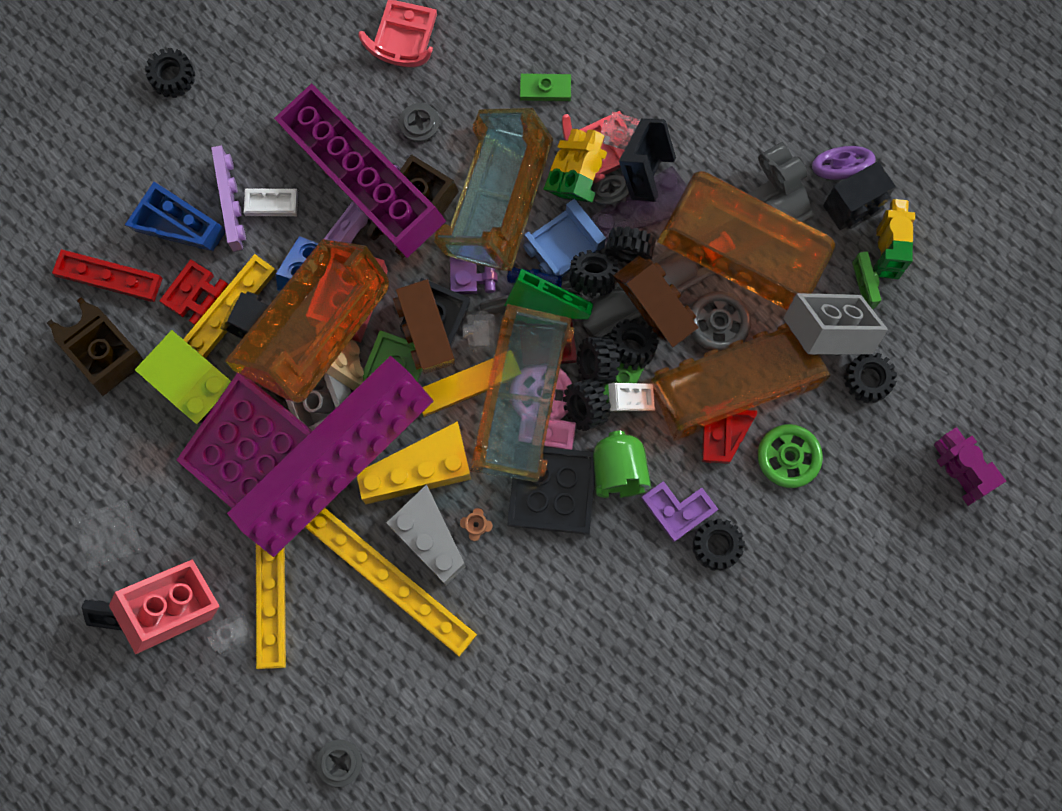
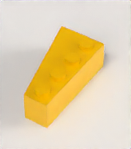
[357,421,471,505]

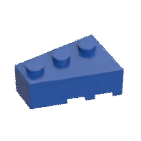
[125,182,226,251]

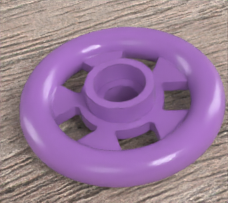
[812,146,875,180]

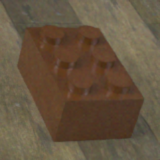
[613,256,699,348]
[393,279,455,374]

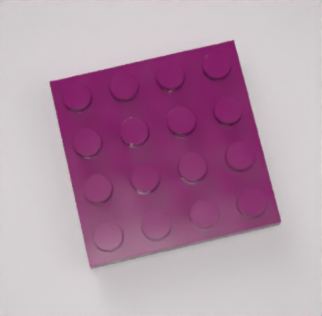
[176,373,312,508]

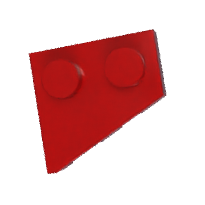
[702,407,757,464]

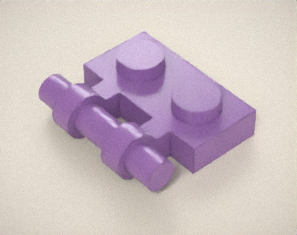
[450,240,498,294]

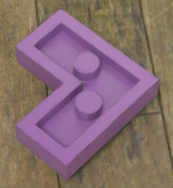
[641,481,719,543]

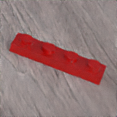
[52,249,163,302]

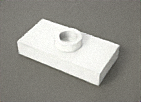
[244,189,298,216]
[608,383,655,411]

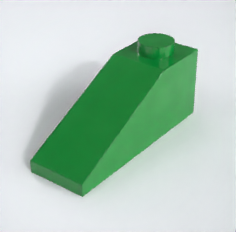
[504,269,593,319]

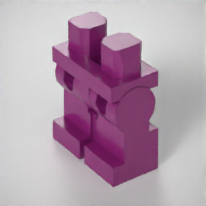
[933,427,1006,506]

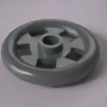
[691,291,751,352]

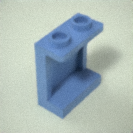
[523,199,606,282]

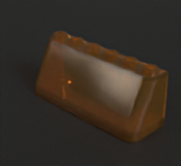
[657,171,835,310]
[225,239,389,403]
[650,323,831,441]

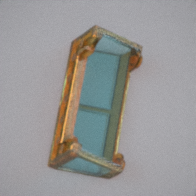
[434,108,553,271]
[470,304,574,482]

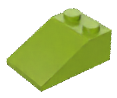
[135,330,231,424]

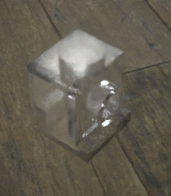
[601,111,640,150]

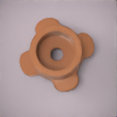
[460,508,493,541]

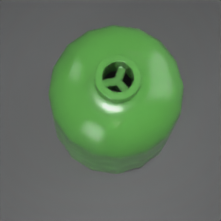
[593,431,651,498]

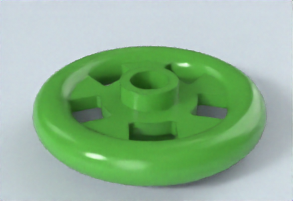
[758,424,823,488]

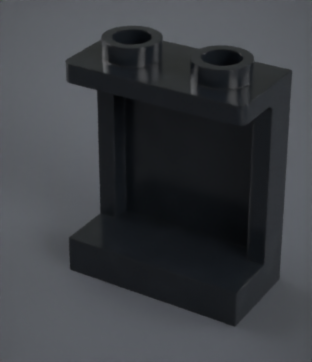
[619,118,676,202]

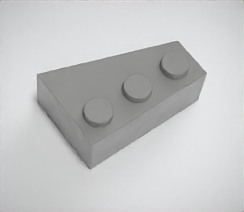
[386,484,466,586]

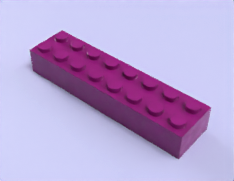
[274,83,446,258]
[227,356,434,557]

